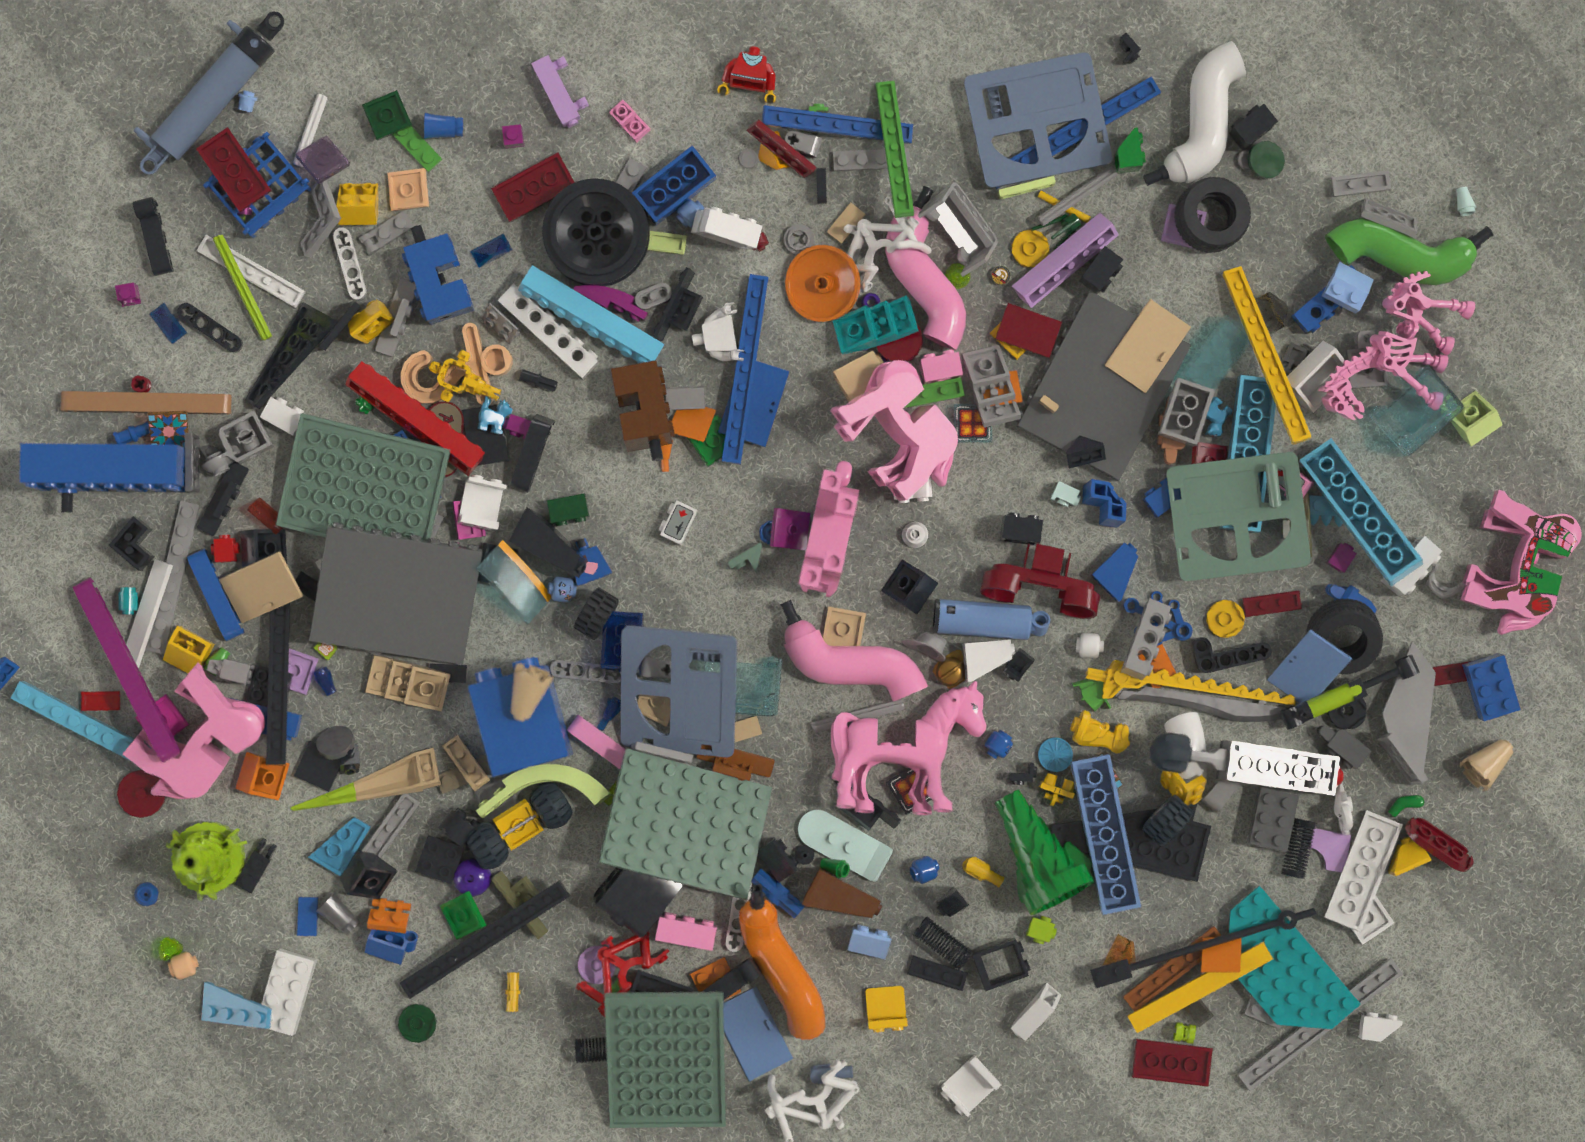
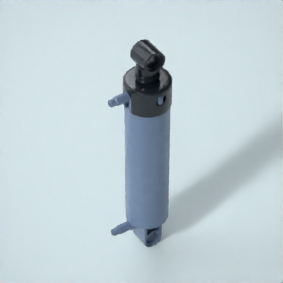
[133,11,284,175]

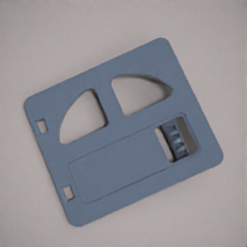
[964,53,1112,188]
[621,626,737,757]

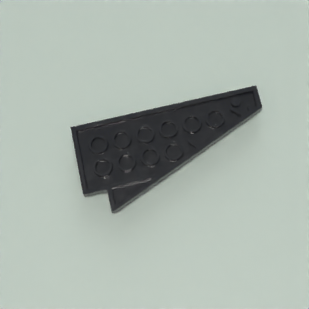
[1050,803,1211,882]

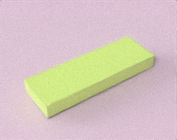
[997,176,1056,200]

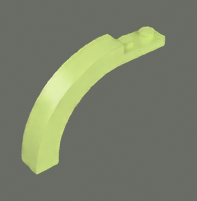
[476,764,611,818]

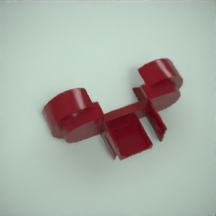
[980,544,1100,619]

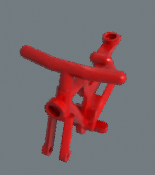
[576,931,670,1017]

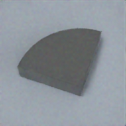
[199,446,224,459]

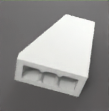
[962,640,1015,682]
[1011,983,1061,1041]

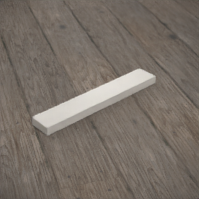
[196,235,305,308]
[126,559,173,668]

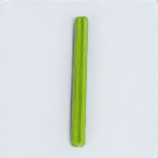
[213,235,272,341]

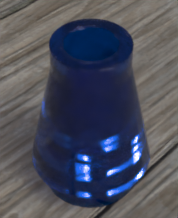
[313,666,337,696]

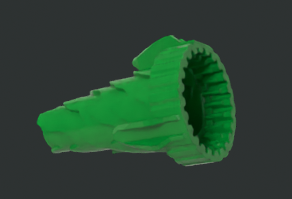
[994,790,1094,915]

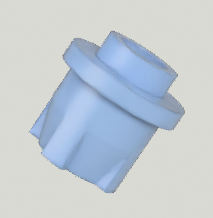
[238,90,258,112]

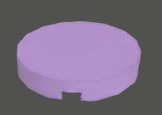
[578,946,616,984]

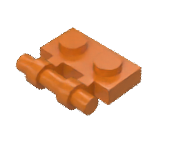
[367,898,411,934]

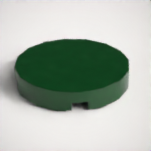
[1247,141,1285,179]
[398,1004,437,1043]

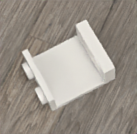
[457,475,507,532]
[940,1055,1001,1117]

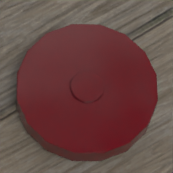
[876,323,923,362]
[117,770,166,818]

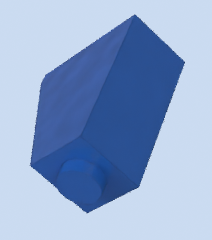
[1091,542,1138,602]

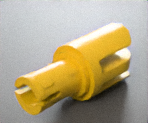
[962,857,1005,888]

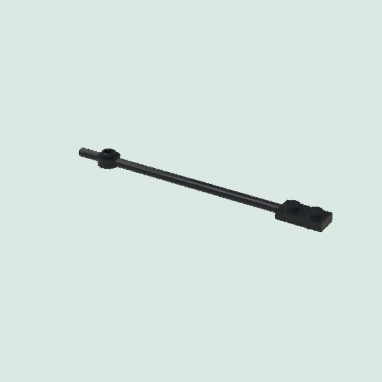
[1090,908,1316,989]

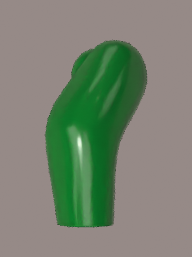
[1388,795,1424,818]

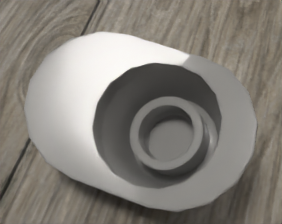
[902,632,946,661]

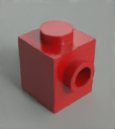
[211,535,240,563]

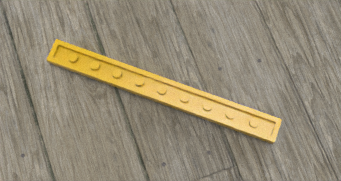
[1222,266,1312,445]

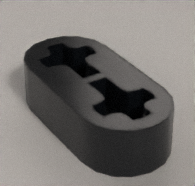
[816,168,827,204]

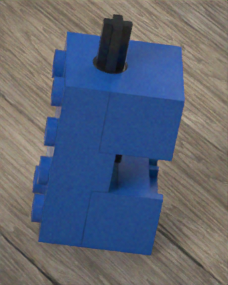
[402,225,475,325]

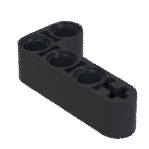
[133,197,174,276]
[510,414,555,493]
[1192,637,1272,673]
[701,957,762,1001]

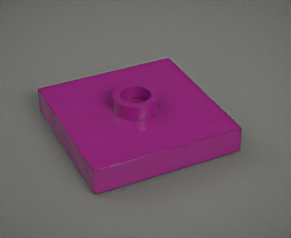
[770,508,810,551]

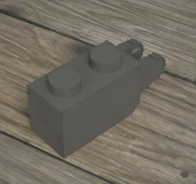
[1317,726,1371,770]

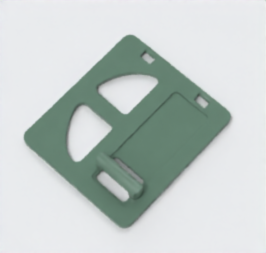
[1166,452,1311,581]

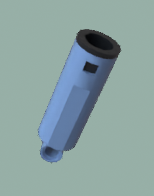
[933,599,1050,640]

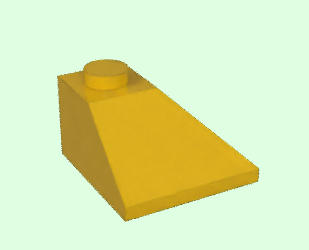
[1388,836,1432,876]

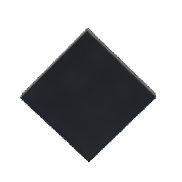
[294,741,340,792]

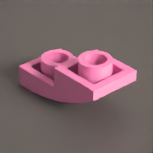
[609,100,651,142]

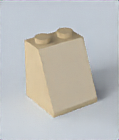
[833,351,884,402]

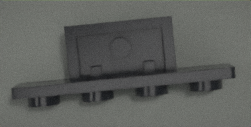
[653,267,703,341]
[197,462,249,536]
[834,780,902,831]

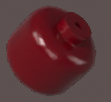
[751,232,769,252]

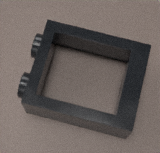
[972,938,1031,992]

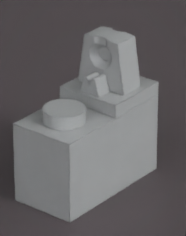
[207,659,255,684]

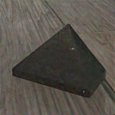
[1255,292,1288,334]
[1183,999,1214,1027]

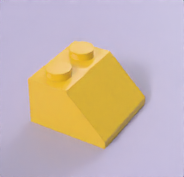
[347,299,395,344]

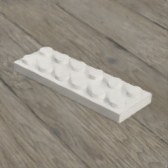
[1324,810,1403,932]

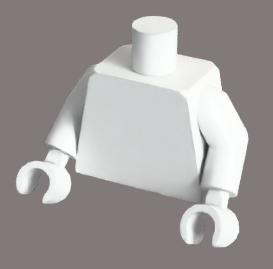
[692,302,744,361]

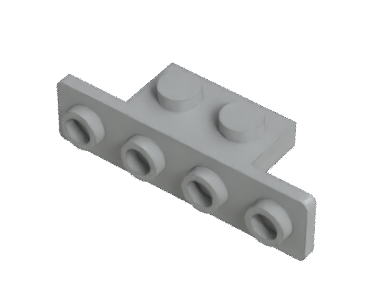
[375,279,417,357]

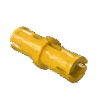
[505,972,521,1012]

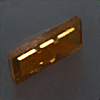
[1103,934,1136,965]

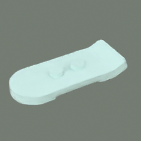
[798,810,893,882]

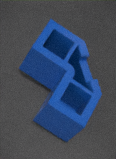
[1082,479,1127,528]

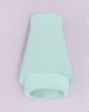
[1456,187,1476,216]

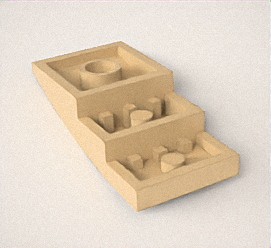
[365,654,451,712]

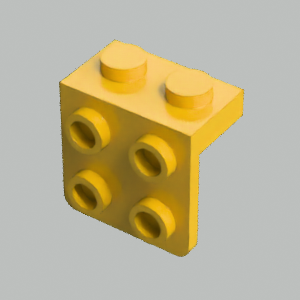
[1160,770,1207,806]
[866,986,908,1032]

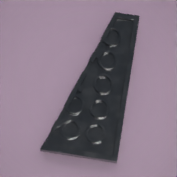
[244,302,338,409]

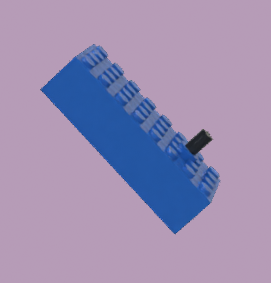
[19,443,185,513]

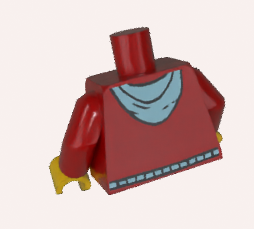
[717,46,776,103]

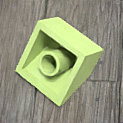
[1444,391,1503,447]

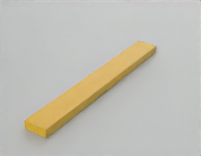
[1127,942,1273,1033]

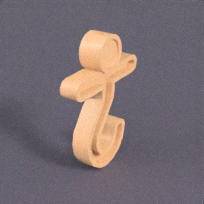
[401,323,513,405]

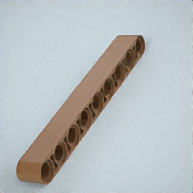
[61,391,232,415]

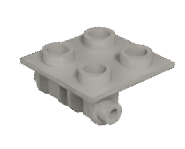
[482,303,520,344]

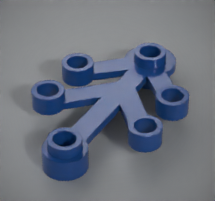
[1123,591,1193,645]

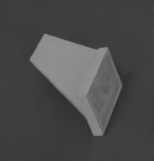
[1377,642,1436,785]

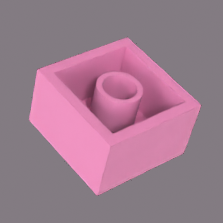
[919,350,963,385]

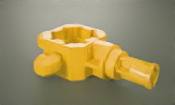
[429,350,502,402]

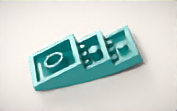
[833,296,918,355]

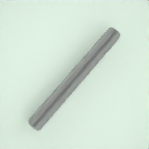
[1038,166,1118,226]
[811,699,905,733]

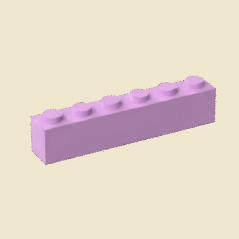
[1012,213,1119,308]

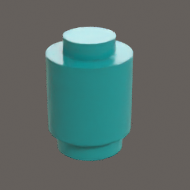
[118,587,138,615]

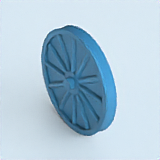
[1038,737,1073,772]

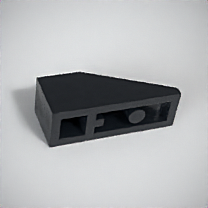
[936,887,969,918]

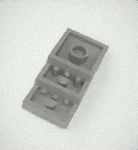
[962,345,1021,428]

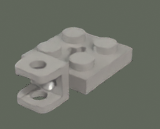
[1346,330,1388,388]

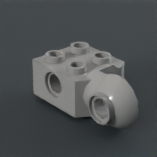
[201,411,275,476]

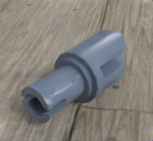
[810,1064,853,1084]

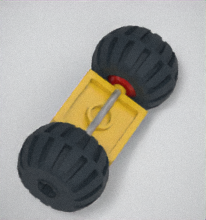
[466,782,573,870]

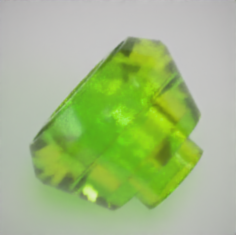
[945,263,971,289]
[158,936,183,961]

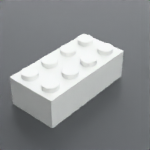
[262,949,317,1036]

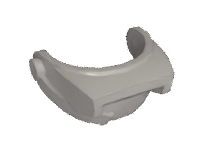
[1425,563,1464,599]

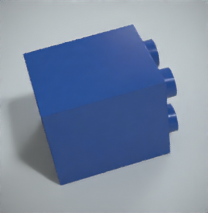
[468,657,573,777]

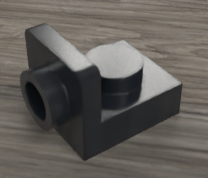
[1119,32,1141,65]

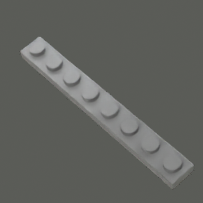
[146,501,200,654]

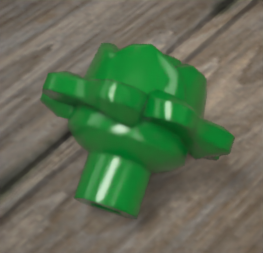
[355,396,374,414]

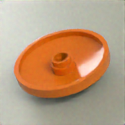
[785,245,860,322]

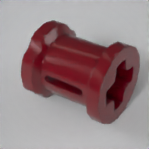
[131,375,151,393]

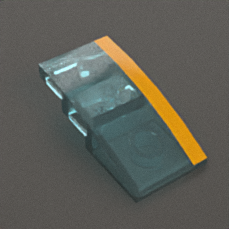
[476,540,551,624]

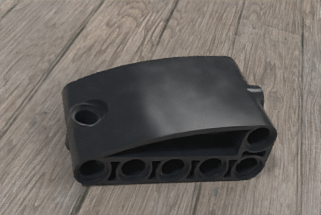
[593,867,683,938]

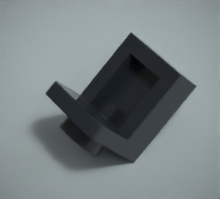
[1004,648,1035,682]
[339,743,360,775]
[1009,762,1037,785]

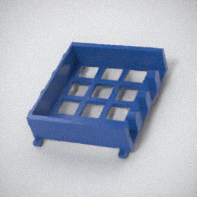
[203,132,311,239]

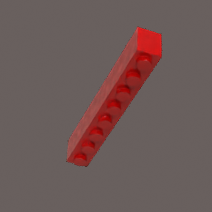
[345,361,485,476]

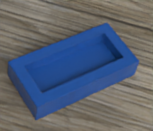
[297,897,319,936]

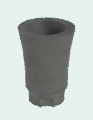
[316,892,360,935]

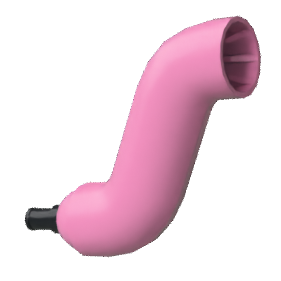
[885,186,966,351]
[780,600,928,702]

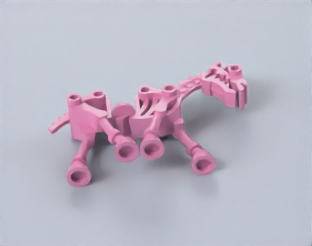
[1318,271,1475,420]

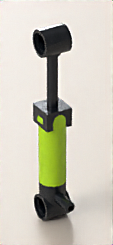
[1279,654,1420,730]

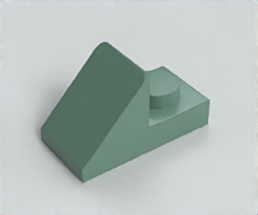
[728,542,762,572]

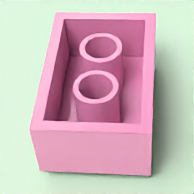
[655,912,717,951]

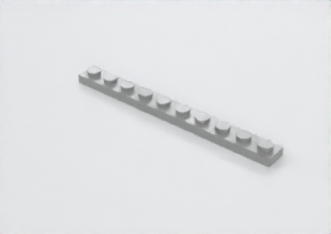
[1238,958,1403,1091]

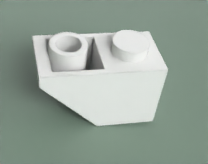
[1358,1012,1403,1042]

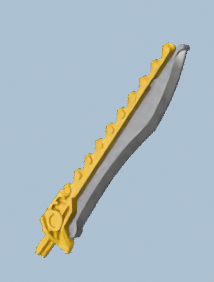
[1086,660,1296,722]

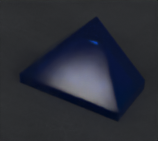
[470,233,512,268]
[150,302,188,344]

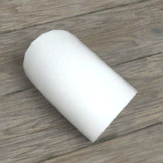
[1164,712,1207,780]

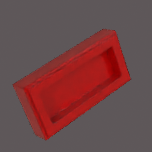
[81,691,120,711]

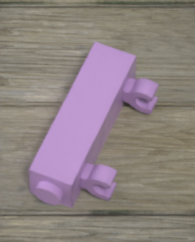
[531,55,589,128]

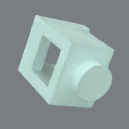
[1050,481,1081,507]

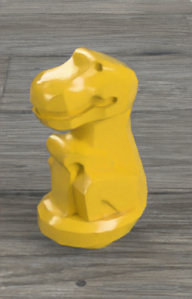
[1070,710,1130,754]

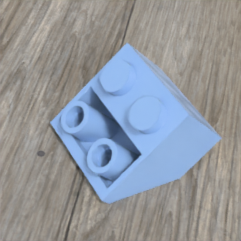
[847,924,891,959]

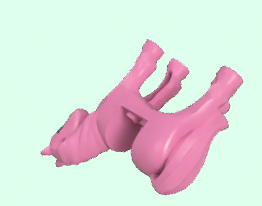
[831,681,986,815]

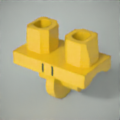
[1039,773,1075,807]

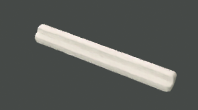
[293,94,327,167]

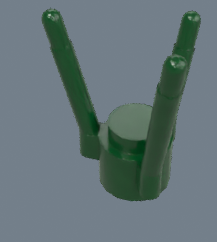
[1031,213,1081,250]

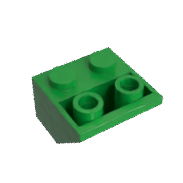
[1114,127,1146,174]

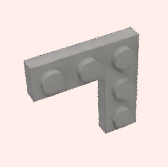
[300,177,341,258]

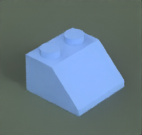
[1322,262,1374,314]

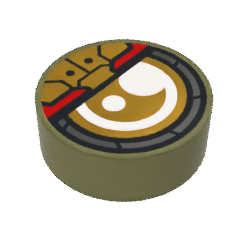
[991,266,1011,286]

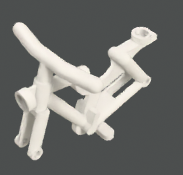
[843,197,931,293]
[765,1059,859,1142]

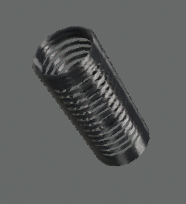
[1281,818,1317,879]
[913,916,973,970]
[575,1037,607,1064]

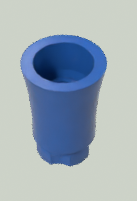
[424,113,463,139]

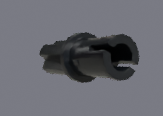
[519,369,558,392]

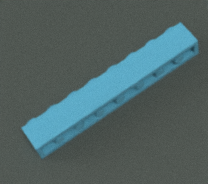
[518,265,664,363]
[11,681,151,761]

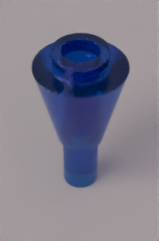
[597,696,621,731]

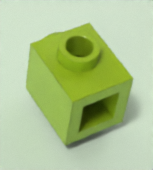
[1026,915,1057,945]

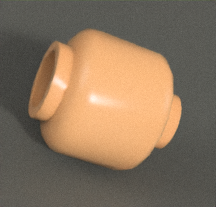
[168,952,199,980]

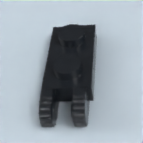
[235,838,277,894]

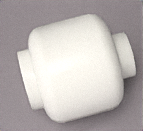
[1076,633,1104,658]

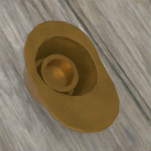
[932,650,965,689]

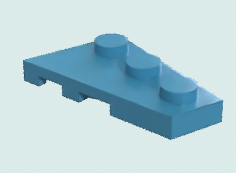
[308,817,371,877]

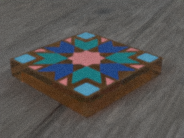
[148,411,189,448]

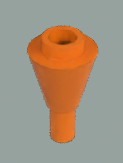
[661,440,673,472]

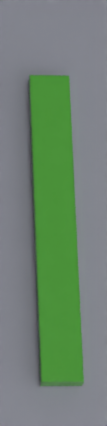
[876,81,914,218]

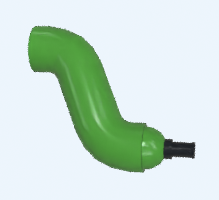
[1325,218,1494,286]

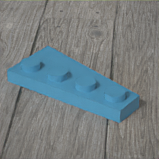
[201,982,272,1029]

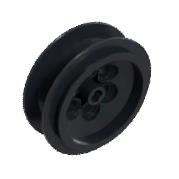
[542,178,650,287]

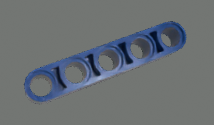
[187,548,245,641]

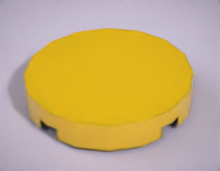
[1012,230,1049,268]
[1206,600,1245,638]

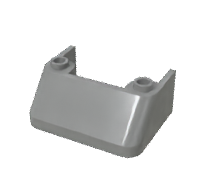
[918,182,998,277]

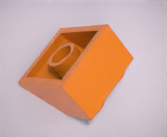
[235,752,290,800]

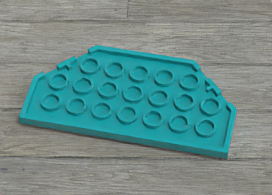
[1228,886,1361,1029]

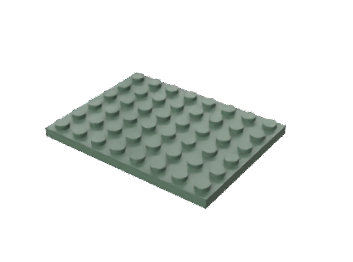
[276,413,451,540]
[598,749,772,900]
[605,992,726,1128]

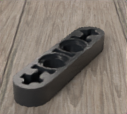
[177,303,243,353]

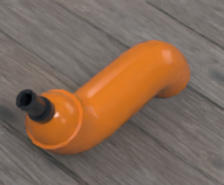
[739,884,825,1040]

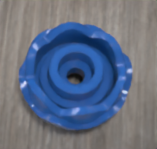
[759,520,772,545]
[134,882,159,907]

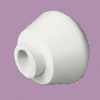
[902,522,928,548]

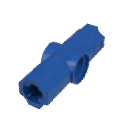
[751,869,805,919]

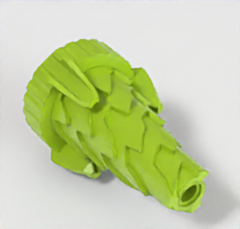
[165,821,248,901]

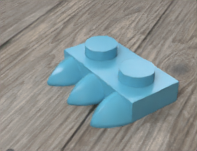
[1309,495,1343,527]

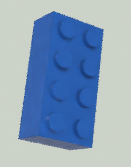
[632,145,716,226]

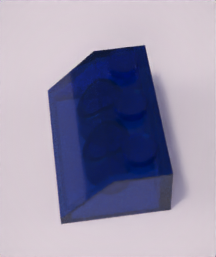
[600,611,644,674]

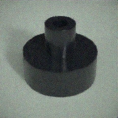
[795,845,814,865]

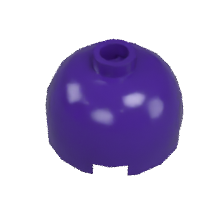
[453,858,492,897]

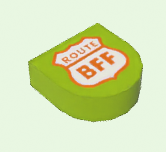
[314,642,337,661]

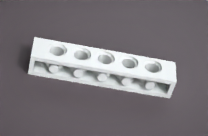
[498,284,599,380]

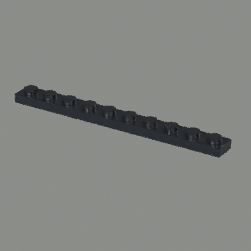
[266,602,290,765]
[400,880,570,999]

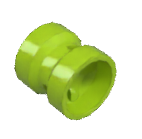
[1173,1022,1196,1044]

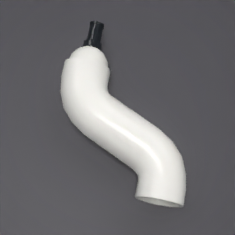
[1143,41,1246,186]

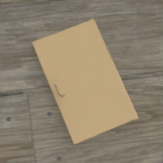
[1104,299,1191,393]
[219,552,303,623]

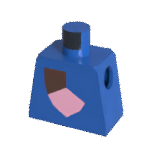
[575,538,612,586]

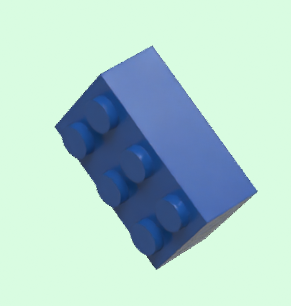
[1462,653,1521,721]

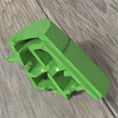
[1071,679,1111,712]

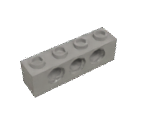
[1121,598,1172,680]

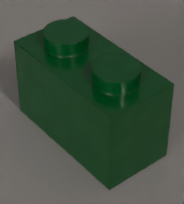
[547,493,590,527]

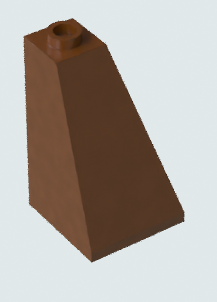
[802,868,882,918]

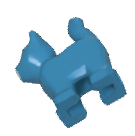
[477,396,513,434]
[1205,397,1233,437]

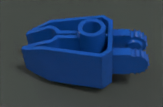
[1325,584,1377,613]

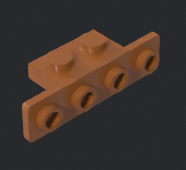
[697,744,775,781]

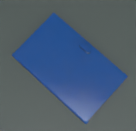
[718,361,790,447]

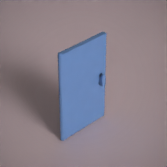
[1267,629,1352,703]
[723,986,793,1082]

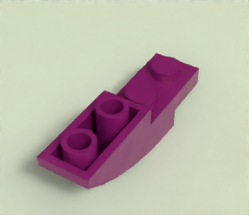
[573,285,648,322]

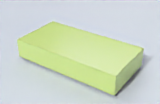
[648,231,687,255]

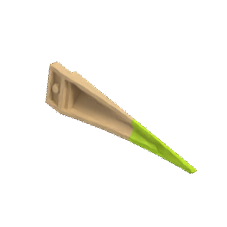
[290,748,441,811]

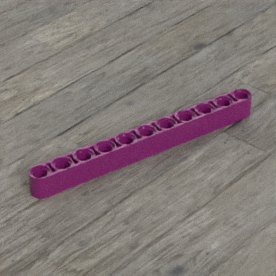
[73,577,181,763]

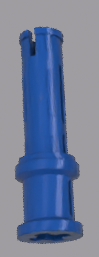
[113,413,173,444]

